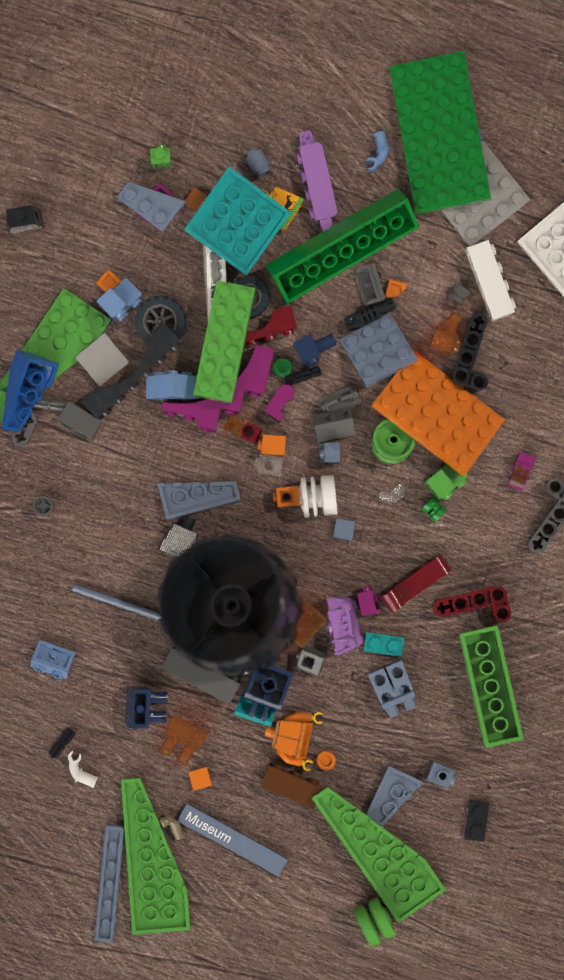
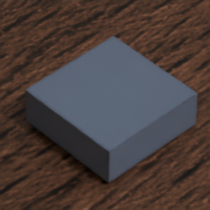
[333,518,355,541]

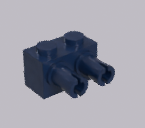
[293,333,336,368]
[125,686,168,728]

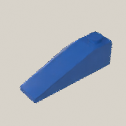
[1,350,59,432]

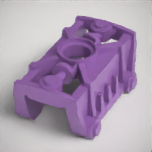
[327,596,364,655]

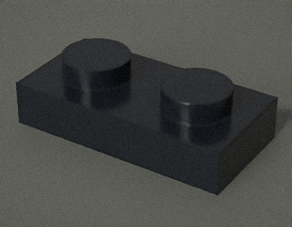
[465,800,489,842]

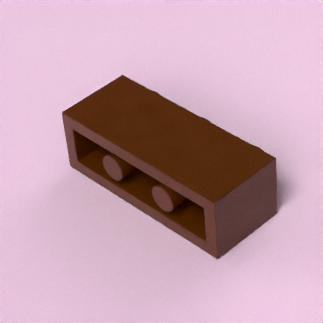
[260,762,322,809]

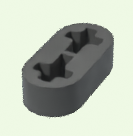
[12,413,38,447]

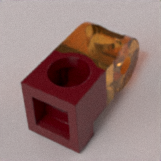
[224,415,263,445]

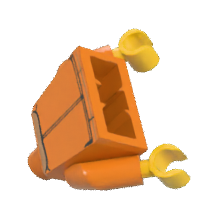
[265,712,323,771]

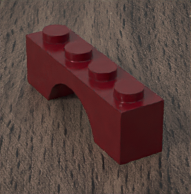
[245,305,297,347]

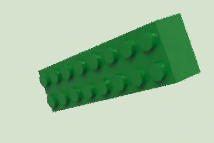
[265,188,420,304]

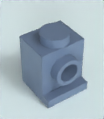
[319,442,340,463]
[425,760,457,788]

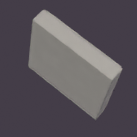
[75,332,129,387]

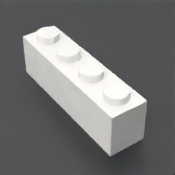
[465,240,516,322]

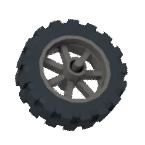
[135,296,187,344]

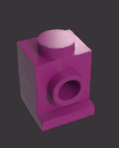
[356,587,381,616]

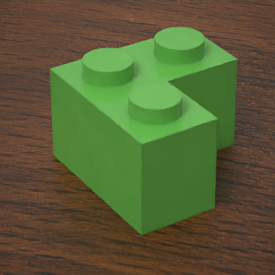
[424,464,469,501]

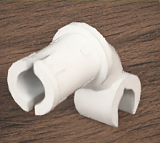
[68,751,98,788]

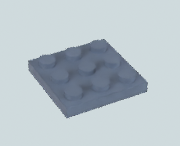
[340,313,418,388]

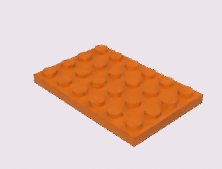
[372,350,505,477]

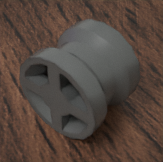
[446,283,470,306]

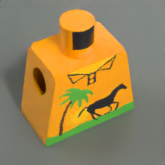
[260,187,304,233]

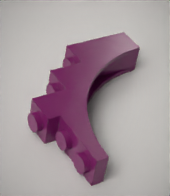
[161,345,274,434]

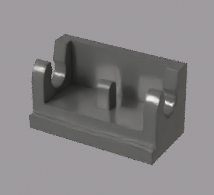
[353,263,385,307]
[58,402,102,443]
[312,407,356,443]

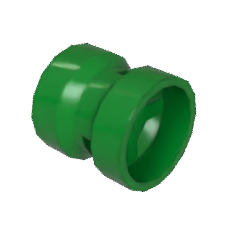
[421,496,447,523]

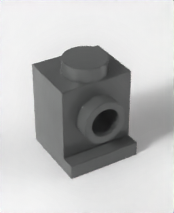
[296,646,328,676]

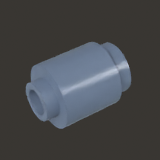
[245,148,271,178]

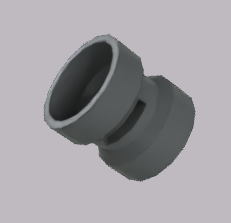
[33,496,54,516]

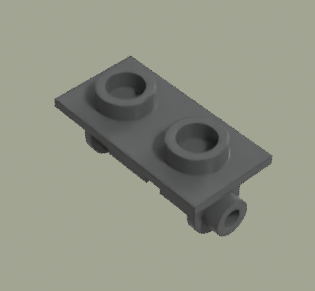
[318,385,360,413]

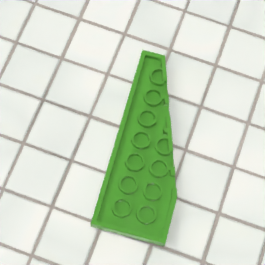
[0,288,112,422]
[121,777,191,935]
[311,786,446,923]

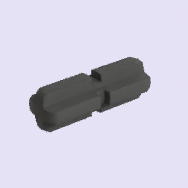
[34,398,66,412]

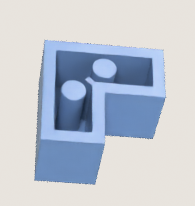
[97,278,143,323]
[146,370,200,400]

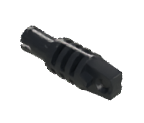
[344,298,397,331]

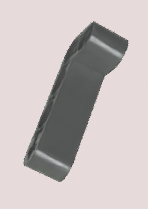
[527,478,564,553]

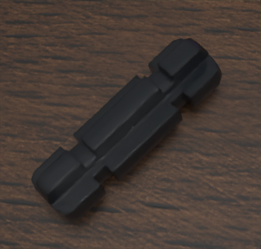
[284,366,321,386]

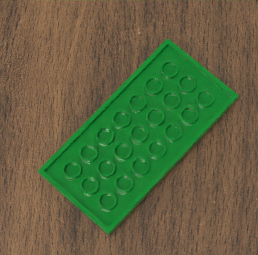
[389,50,491,215]

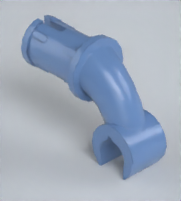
[365,131,391,172]

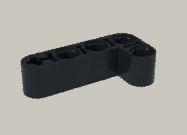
[451,312,488,392]

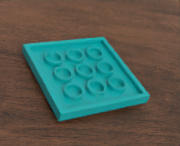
[183,166,291,276]

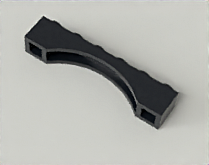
[82,322,182,419]

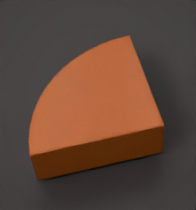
[385,279,408,299]

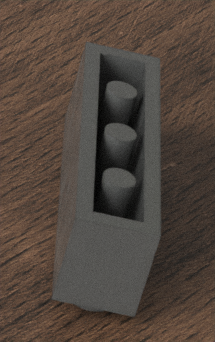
[161,647,240,704]

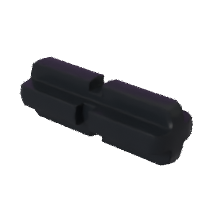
[49,728,76,759]

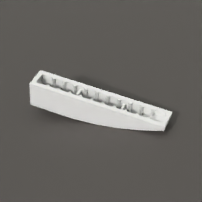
[203,245,226,321]

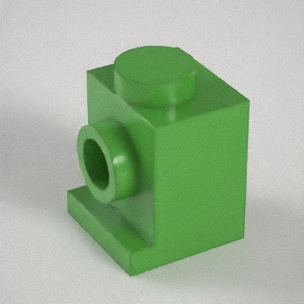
[150,145,172,169]

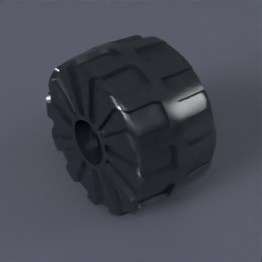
[157,534,303,676]

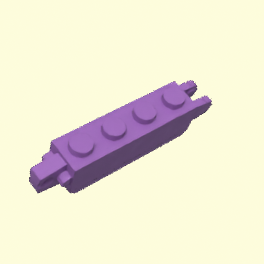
[296,130,337,232]

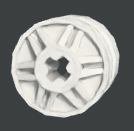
[299,475,337,518]

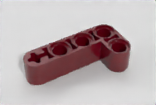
[380,554,452,613]
[432,586,511,622]

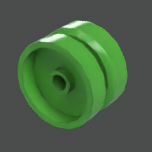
[371,419,415,464]
[353,897,397,948]

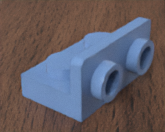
[31,640,76,679]

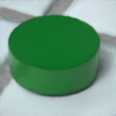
[273,358,292,377]

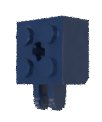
[243,665,294,722]

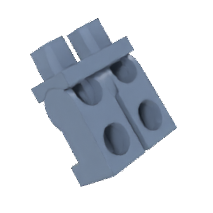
[367,659,416,718]

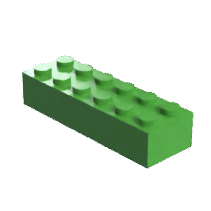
[194,280,255,404]
[458,625,524,748]

